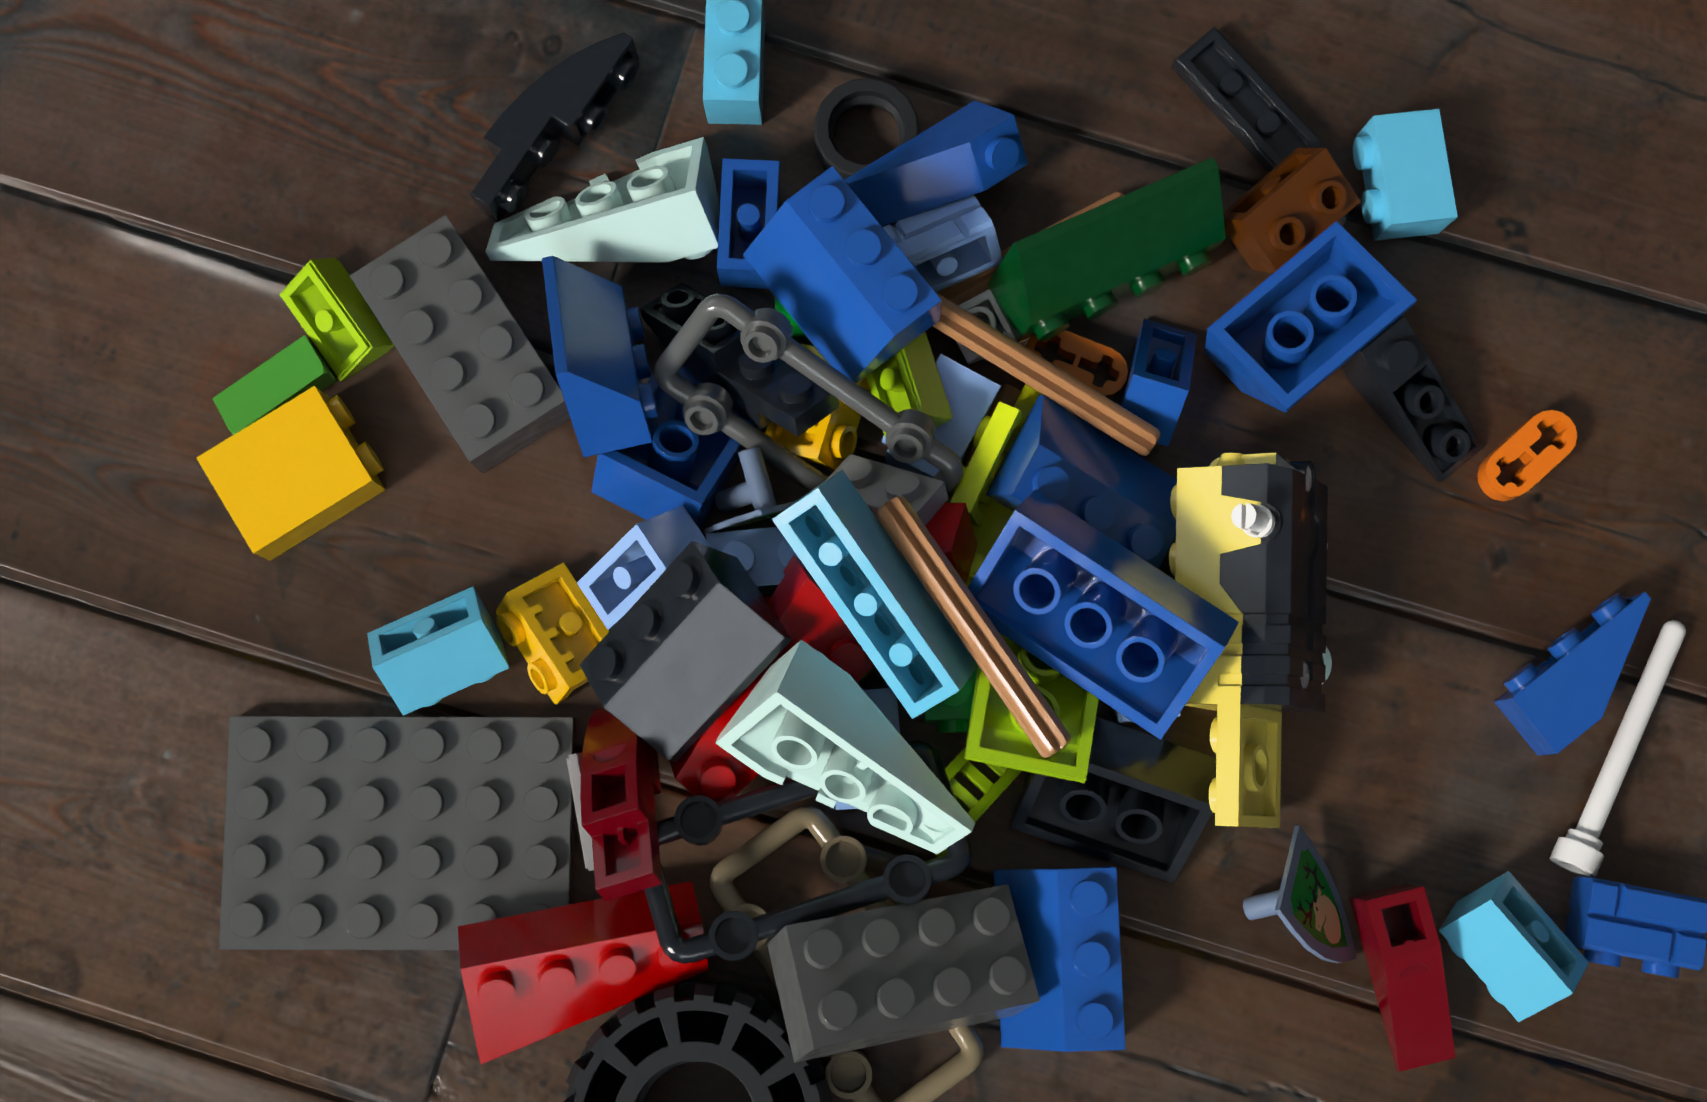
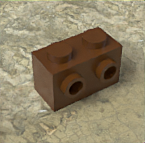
[1223,147,1361,273]

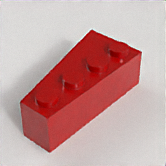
[670,554,875,803]
[458,881,709,1065]

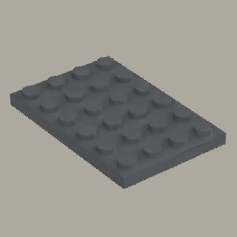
[219,716,576,950]

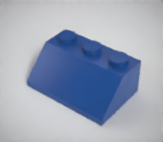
[743,166,942,383]
[1204,221,1417,413]
[542,256,658,457]
[986,395,1177,569]
[993,866,1126,1052]

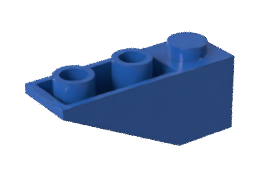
[1493,592,1651,756]

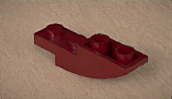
[580,707,663,901]

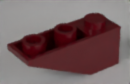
[1349,884,1456,1072]

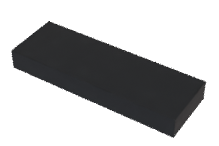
[1171,26,1326,173]

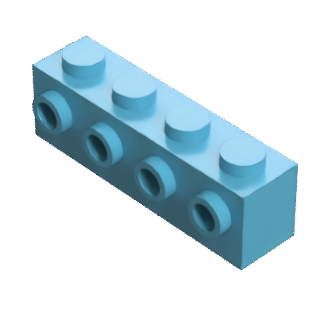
[772,470,979,719]

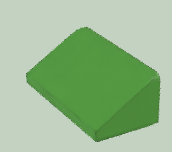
[212,335,338,435]

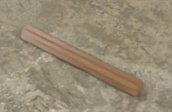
[933,292,1161,456]
[877,495,1071,758]

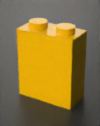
[196,386,386,561]

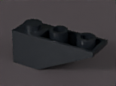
[1341,315,1483,482]

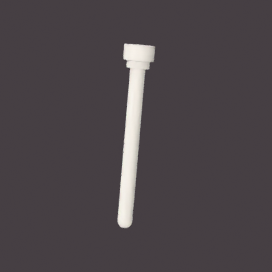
[1549,620,1686,878]

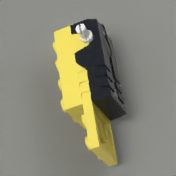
[1169,453,1328,828]

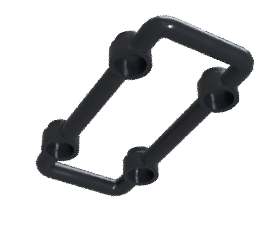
[644,740,972,964]

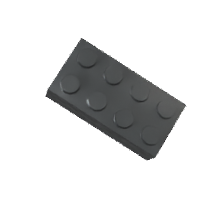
[349,215,570,474]
[767,884,1040,1063]

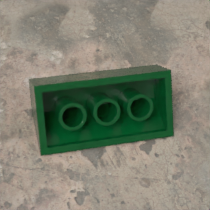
[987,157,1226,342]

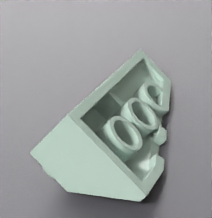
[486,137,720,262]
[715,640,975,854]

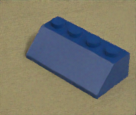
[968,489,1239,740]

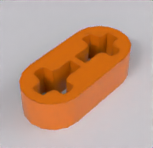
[1025,330,1128,399]
[1477,410,1577,501]

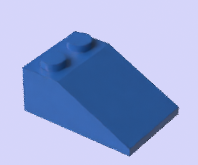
[591,365,757,530]

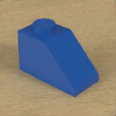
[1119,319,1197,446]

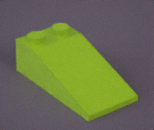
[964,632,1099,783]

